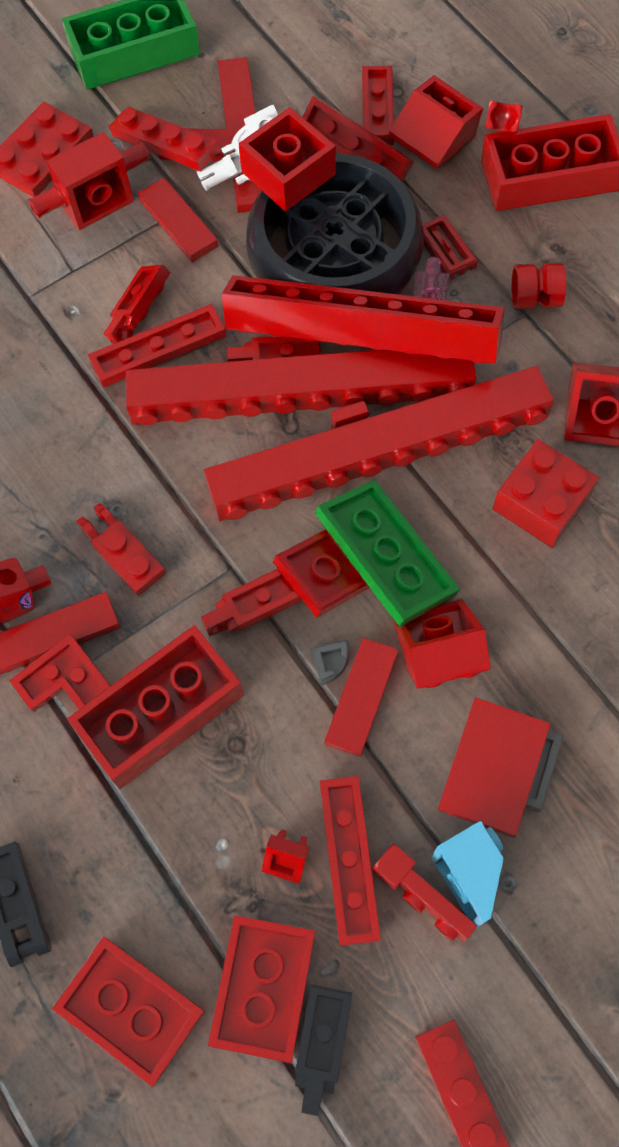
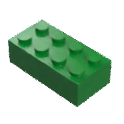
[61,0,200,90]

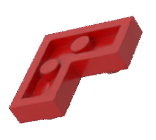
[9,634,111,712]

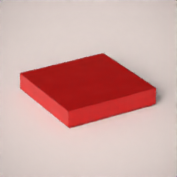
[273,529,370,618]

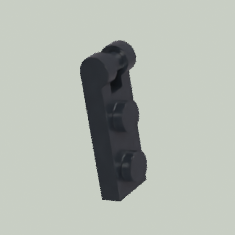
[0,841,52,968]

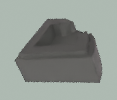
[312,640,349,687]

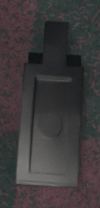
[295,984,352,1116]

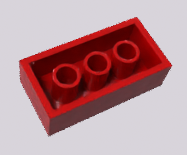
[481,114,619,211]
[67,625,244,790]

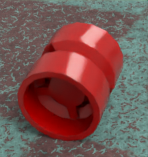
[511,263,566,309]

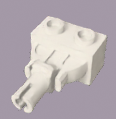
[196,105,278,191]

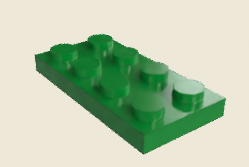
[315,479,460,627]

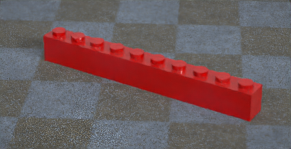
[126,349,476,425]
[203,366,554,521]

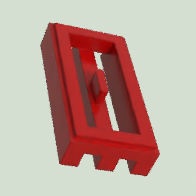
[423,214,478,281]

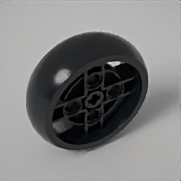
[246,154,424,295]

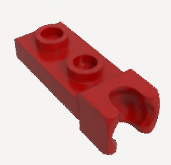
[485,101,523,133]
[372,844,477,942]

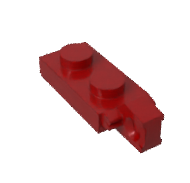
[103,265,171,344]
[227,336,321,362]
[201,569,303,637]

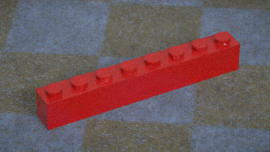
[222,275,505,364]

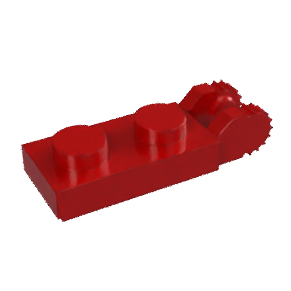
[76,503,166,596]

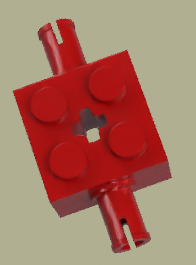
[28,132,151,231]

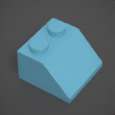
[431,821,504,929]

